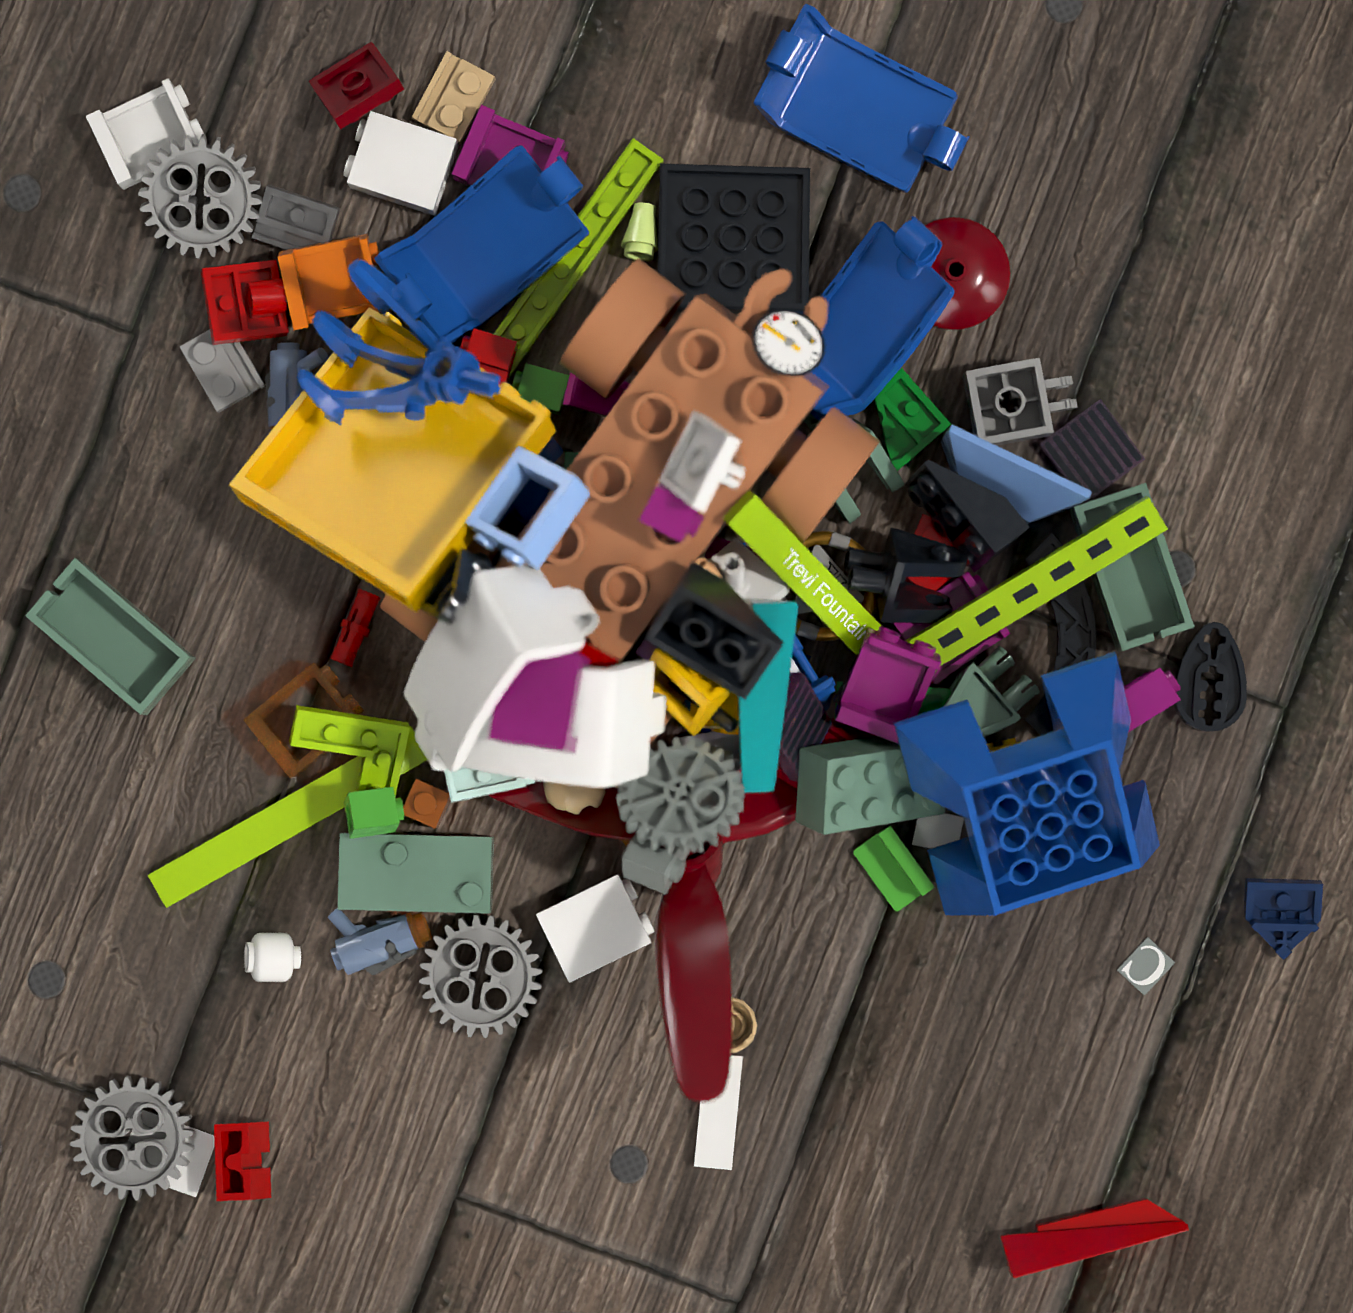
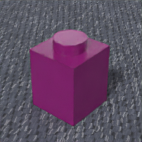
[639,483,705,542]

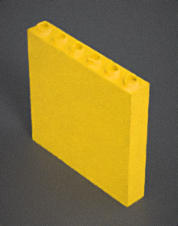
[229,307,556,613]

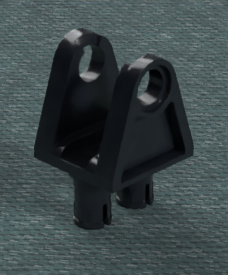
[844,528,968,623]
[420,547,498,625]

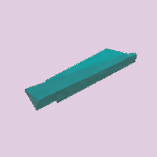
[737,599,798,793]

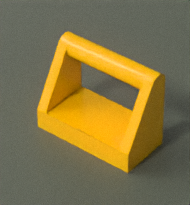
[649,648,731,736]

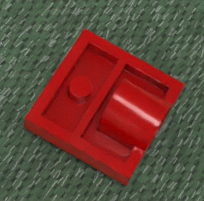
[201,260,289,345]

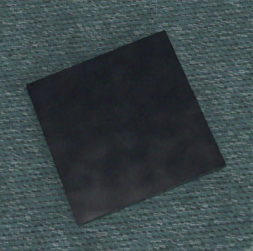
[658,163,810,314]

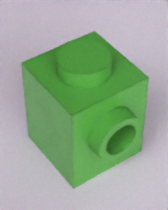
[512,363,569,415]
[344,787,404,839]

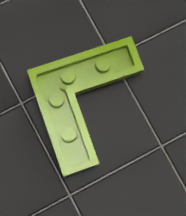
[289,705,410,797]

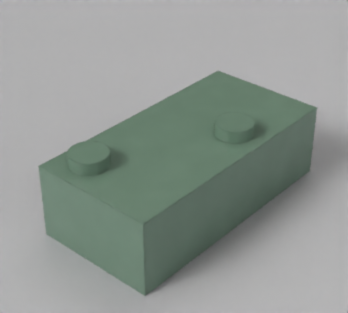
[337,833,494,914]

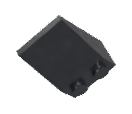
[644,561,784,700]

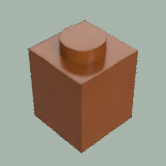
[403,779,450,829]

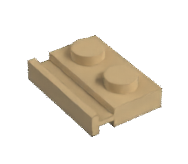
[412,51,496,145]

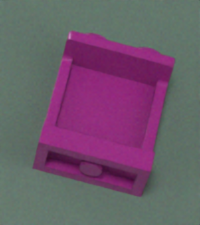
[452,105,569,186]
[890,571,1010,685]
[835,627,942,744]
[489,649,590,754]

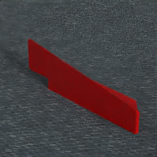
[1000,1198,1189,1278]

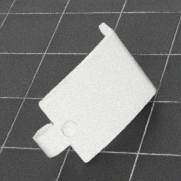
[404,564,599,772]
[460,660,666,787]

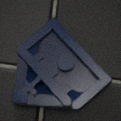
[1244,878,1323,960]

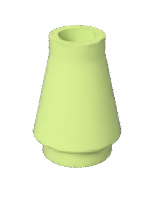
[621,202,658,261]

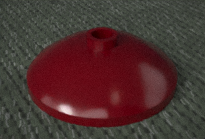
[925,217,1010,330]

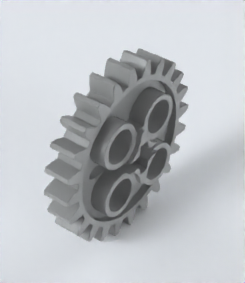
[138,134,262,258]
[419,914,543,1038]
[70,1076,195,1200]

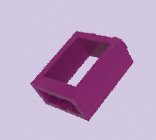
[1124,667,1181,733]

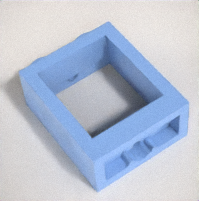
[465,446,590,570]

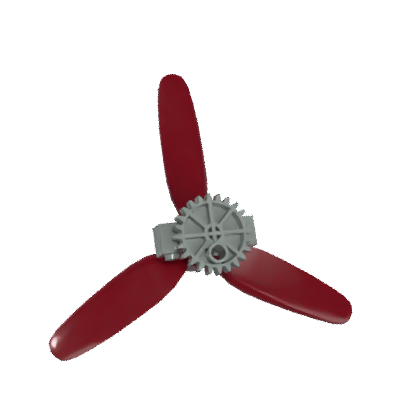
[443,717,877,1102]

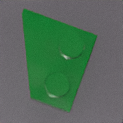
[874,368,951,472]

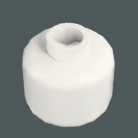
[244,933,301,982]

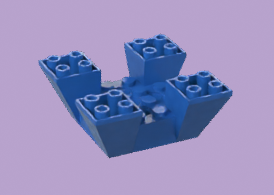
[894,652,1160,915]

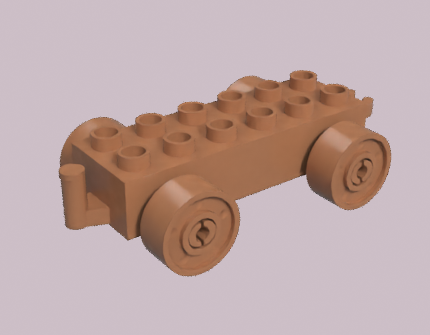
[380,259,880,788]

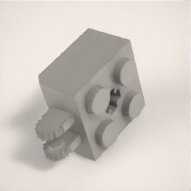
[962,358,1078,446]

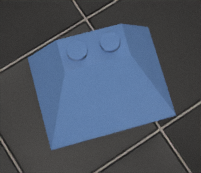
[941,425,1092,524]

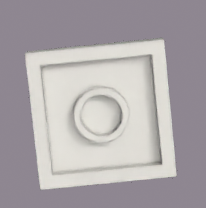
[658,410,745,513]
[708,538,790,607]

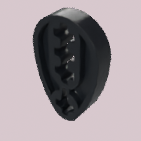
[1174,622,1247,732]

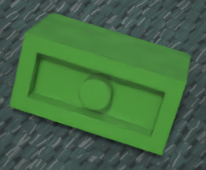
[853,825,935,911]

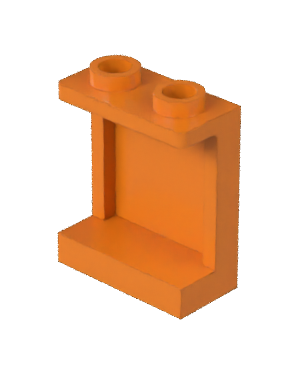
[277,234,380,330]

